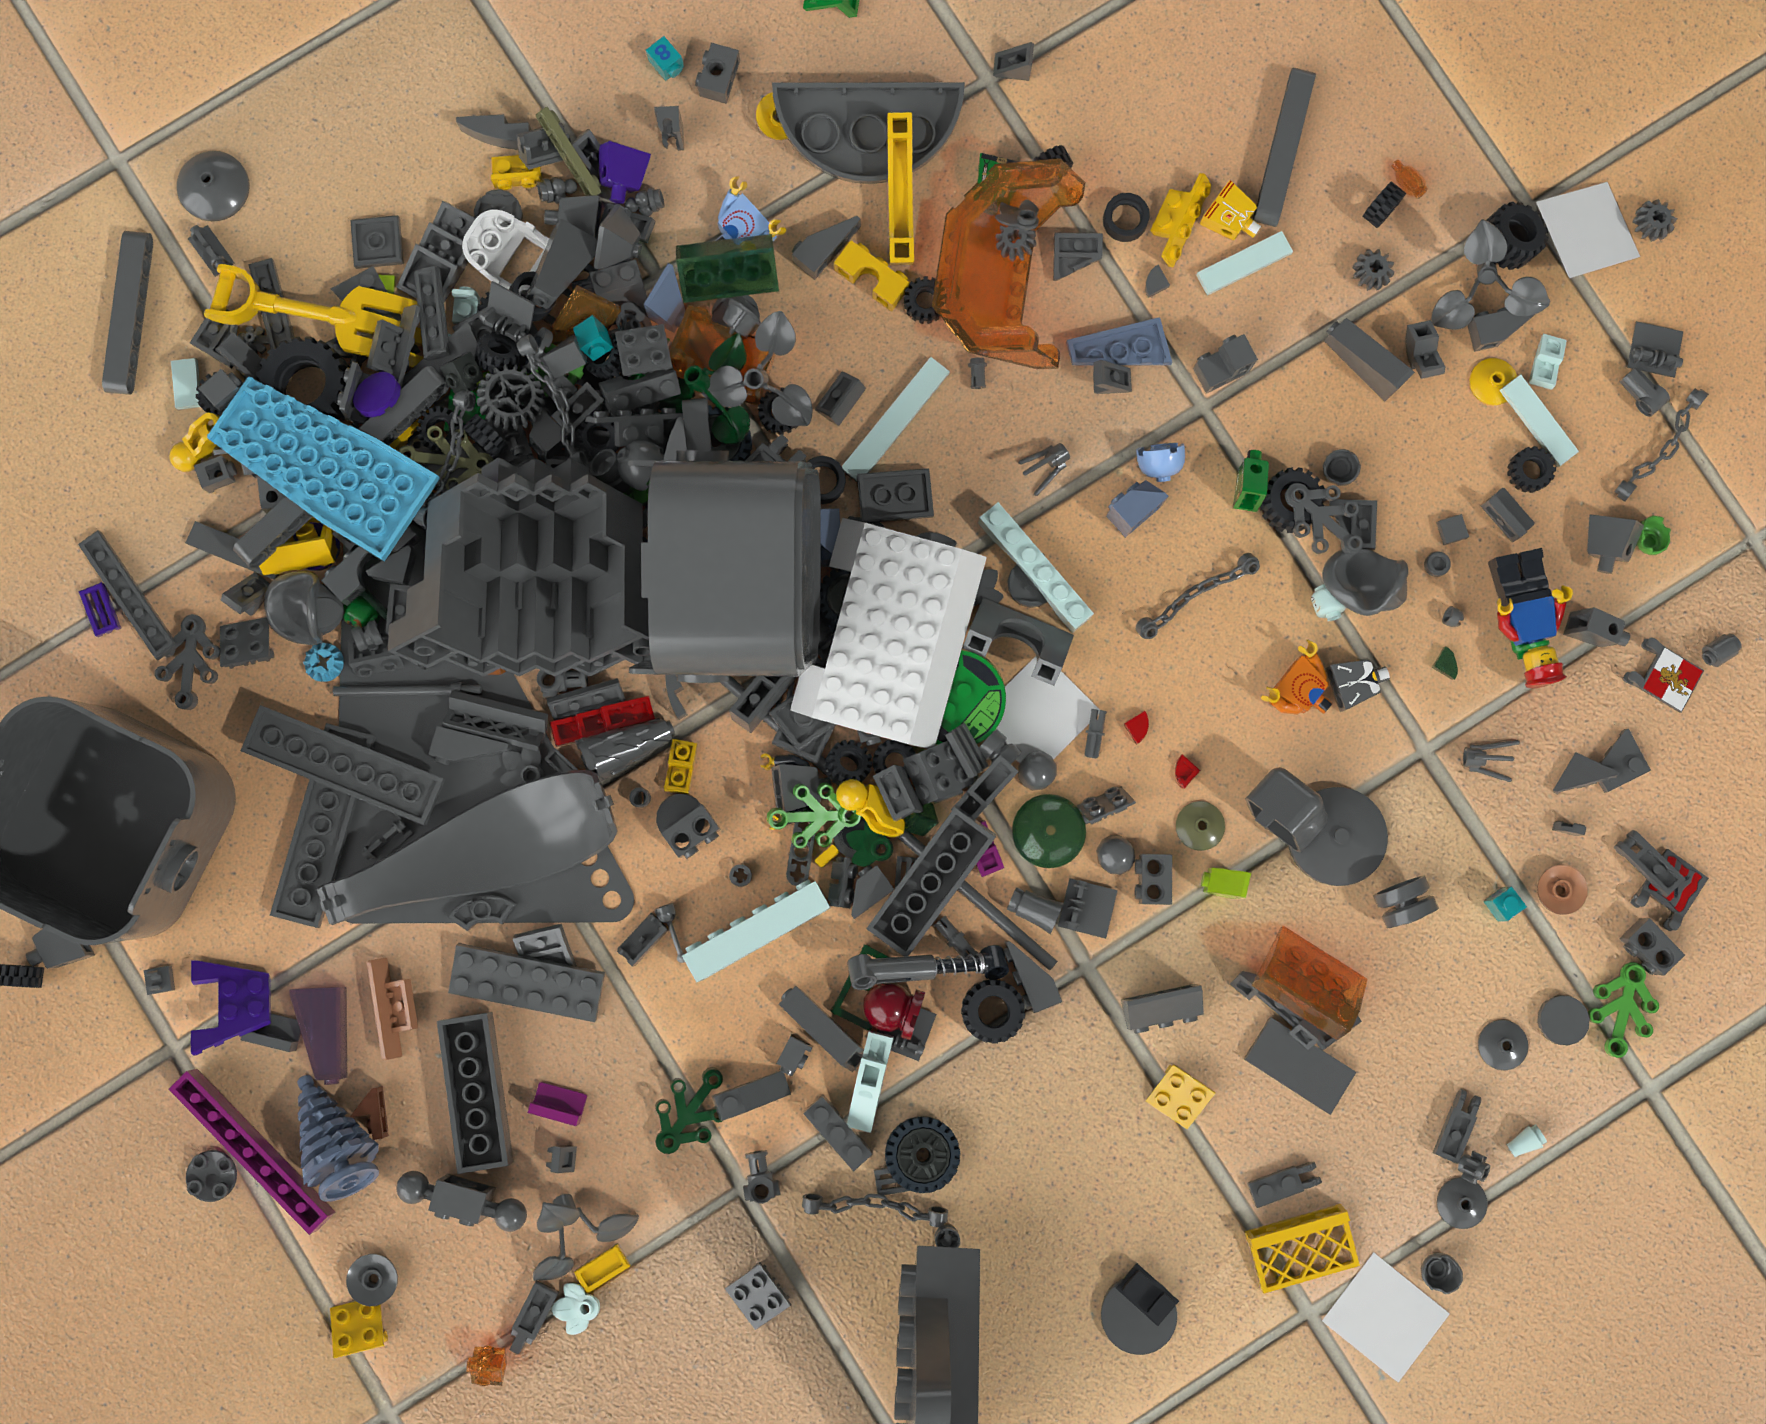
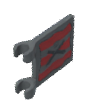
[1630,849,1709,931]

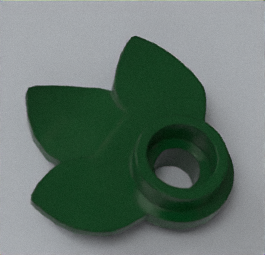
[846,820,893,867]

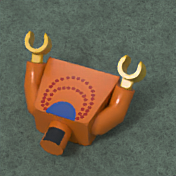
[1261,639,1332,715]

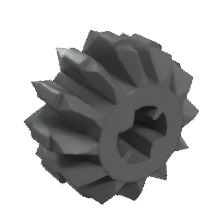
[1632,199,1678,242]
[995,225,1037,262]
[1352,249,1394,291]

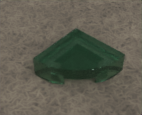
[1432,646,1458,680]

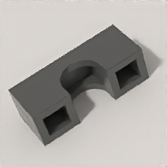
[598,368,681,415]
[803,1094,873,1172]

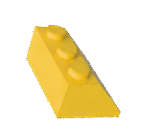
[259,517,338,576]

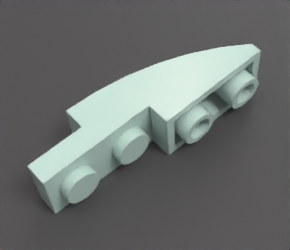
[847,1030,894,1133]

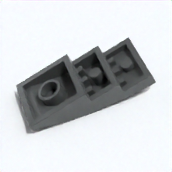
[396,201,476,302]

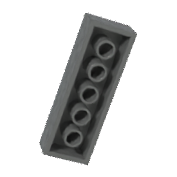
[866,805,996,956]
[437,1012,514,1174]

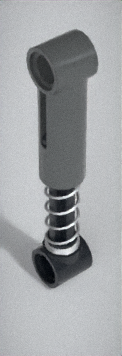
[847,945,1009,990]

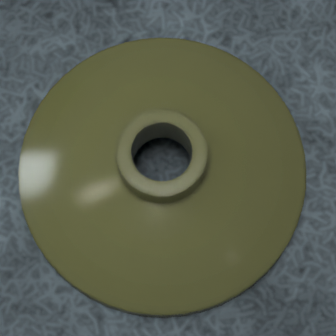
[1176,801,1225,851]

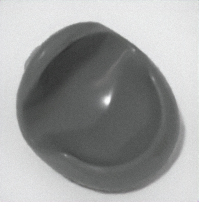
[1322,549,1408,616]
[264,571,344,645]

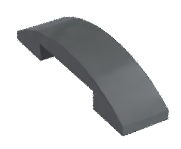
[1230,971,1322,1050]

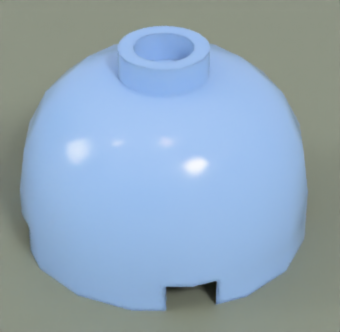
[1136,443,1185,482]

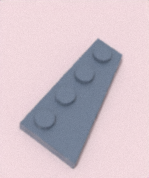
[1066,317,1172,365]

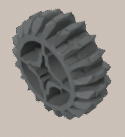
[477,365,544,431]

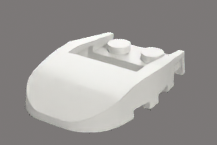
[462,210,549,302]

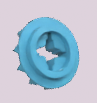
[303,642,344,682]

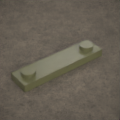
[536,106,601,196]

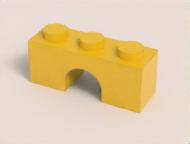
[834,240,909,312]

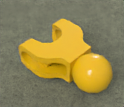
[169,413,220,472]
[836,779,905,837]

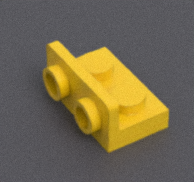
[491,155,542,190]

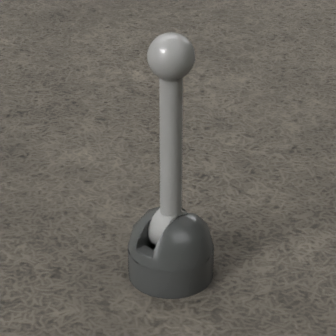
[654,903,685,963]

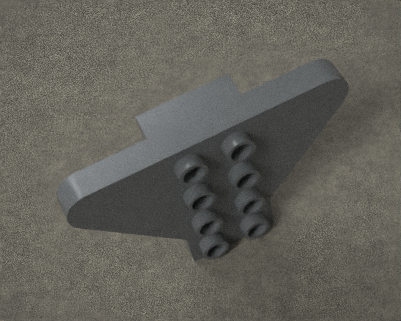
[894,1246,980,1424]

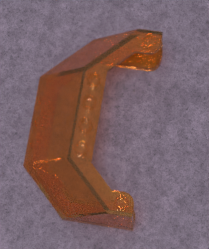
[932,159,1086,369]

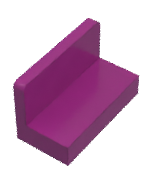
[527,1082,587,1126]

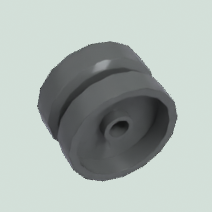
[1373,875,1439,928]

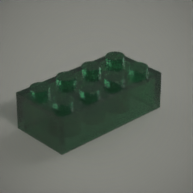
[676,234,779,303]

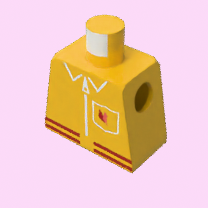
[1200,180,1262,240]

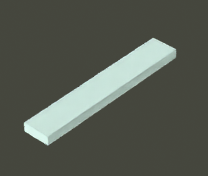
[842,357,950,482]

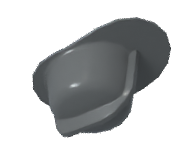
[723,299,761,337]

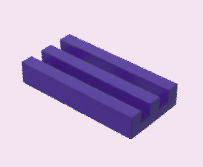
[78,582,121,638]

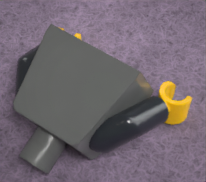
[760,754,832,830]

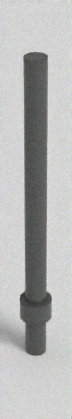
[333,682,482,696]

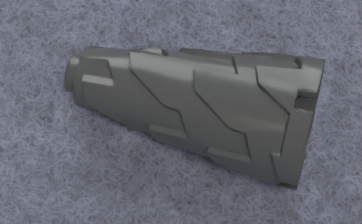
[575,718,675,783]

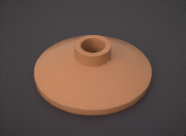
[1537,865,1588,915]

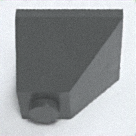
[594,204,642,269]

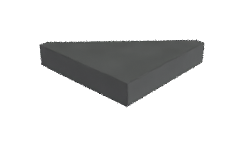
[1553,752,1619,794]

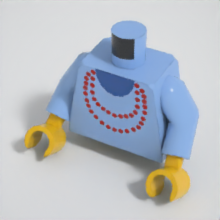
[714,176,786,254]

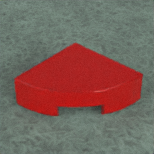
[1124,711,1149,745]
[1175,754,1201,789]

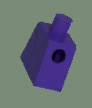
[599,141,651,204]

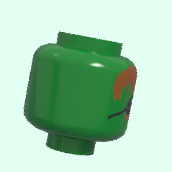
[343,596,381,627]

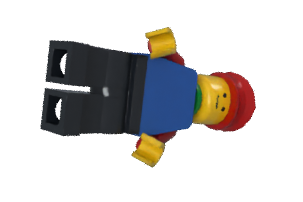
[1488,548,1573,688]

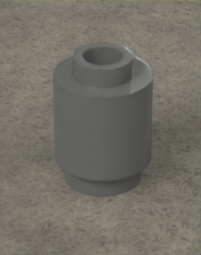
[1702,633,1742,667]

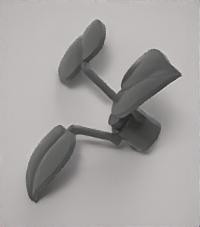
[1431,219,1550,330]
[702,311,813,426]
[532,1194,639,1281]

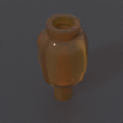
[1391,159,1428,199]

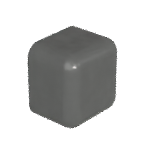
[1245,767,1328,853]

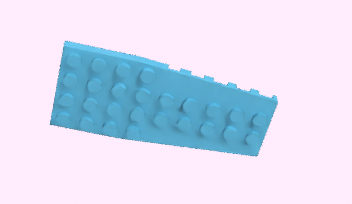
[207,377,440,562]

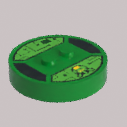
[936,648,1006,745]

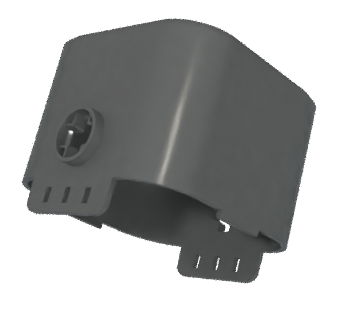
[628,450,821,683]
[0,697,236,945]

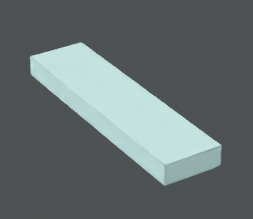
[1196,231,1293,296]
[1499,375,1579,467]

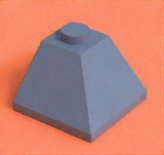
[644,263,687,333]

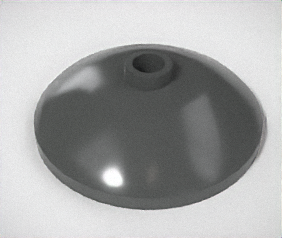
[177,151,250,222]

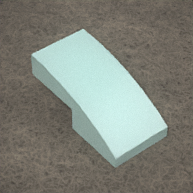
[1529,334,1567,390]

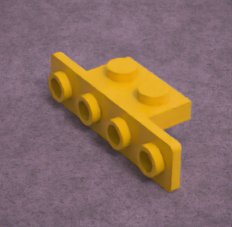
[1150,173,1211,268]

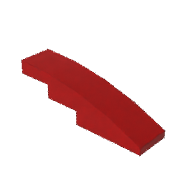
[549,696,655,747]

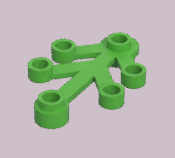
[767,783,861,848]
[1588,962,1659,1058]

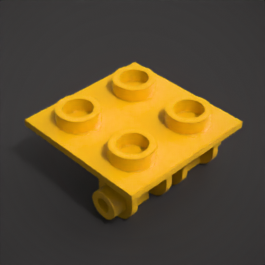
[1146,1064,1216,1129]
[330,1301,388,1359]

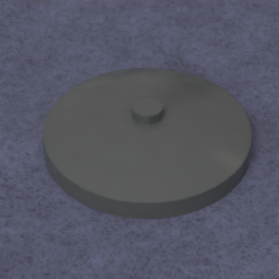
[1288,787,1388,886]

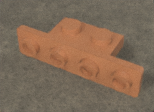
[367,958,418,1061]

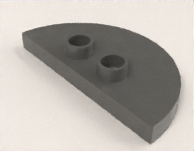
[772,82,965,184]

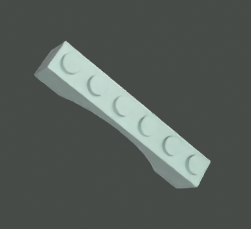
[978,502,1094,633]

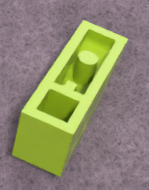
[1201,867,1251,899]

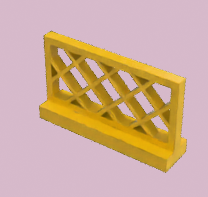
[1244,1204,1360,1294]

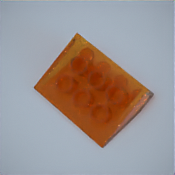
[1251,926,1368,1040]

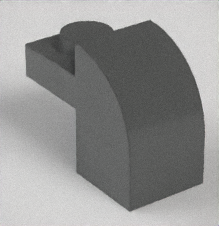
[1405,320,1446,379]

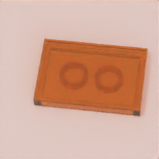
[545,285,621,348]

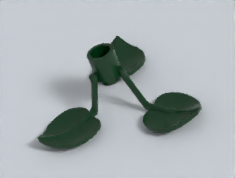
[658,333,750,444]

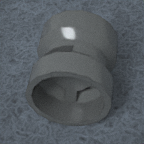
[351,620,384,651]
[934,1224,960,1248]

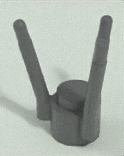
[1019,443,1070,496]
[1463,740,1520,782]

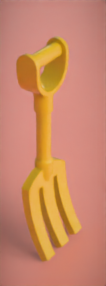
[204,264,446,369]

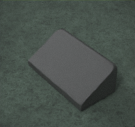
[815,371,866,426]

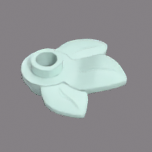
[551,1283,600,1335]

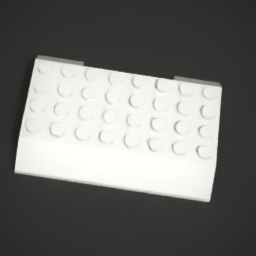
[790,518,987,749]

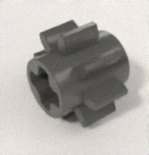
[1458,1151,1490,1185]

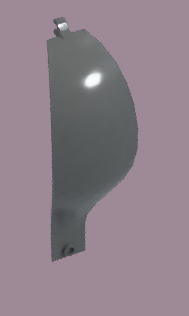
[317,770,618,925]

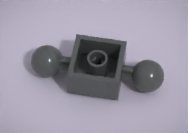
[396,1171,527,1232]

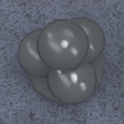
[537,177,577,204]
[625,188,665,217]

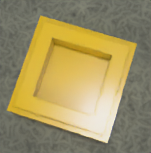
[814,844,839,868]

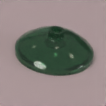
[1012,794,1086,868]

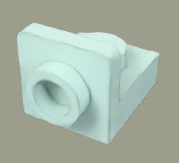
[452,286,480,325]

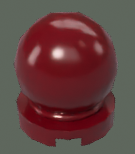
[863,982,926,1040]

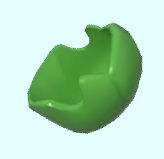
[1636,515,1671,555]

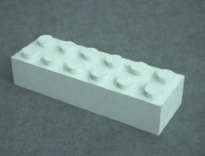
[682,879,831,983]

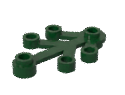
[655,1067,723,1154]

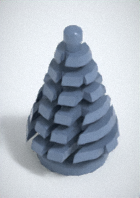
[297,1075,379,1202]

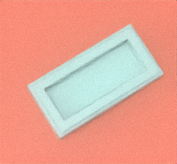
[171,358,200,410]

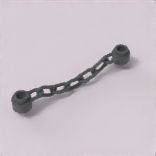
[517,334,589,468]
[1614,388,1709,502]
[413,390,476,527]
[1135,553,1260,639]
[802,1194,948,1228]

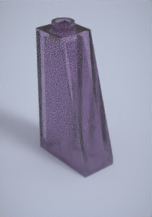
[289,987,348,1085]

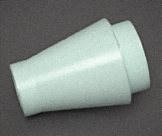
[1506,1124,1547,1157]

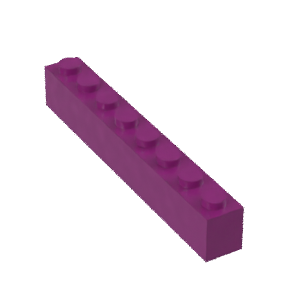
[168,1069,336,1235]

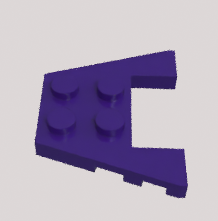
[191,960,271,1056]

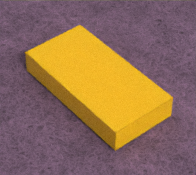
[574,1243,631,1294]

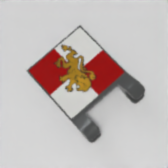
[1623,638,1704,713]

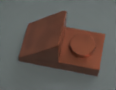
[350,1086,389,1140]

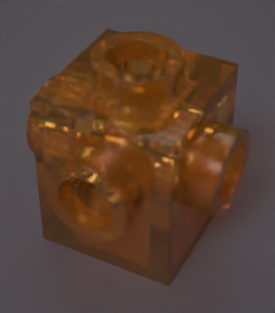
[466,1346,507,1386]

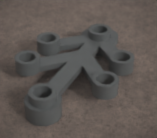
[1285,483,1363,555]
[155,614,220,710]

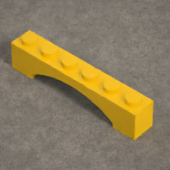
[887,112,914,265]

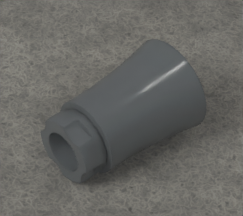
[1007,887,1064,935]

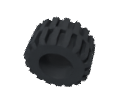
[1487,201,1548,270]
[1260,467,1326,533]
[961,979,1025,1044]

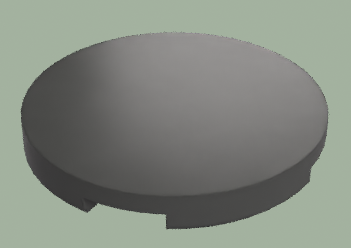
[1101,1279,1177,1355]

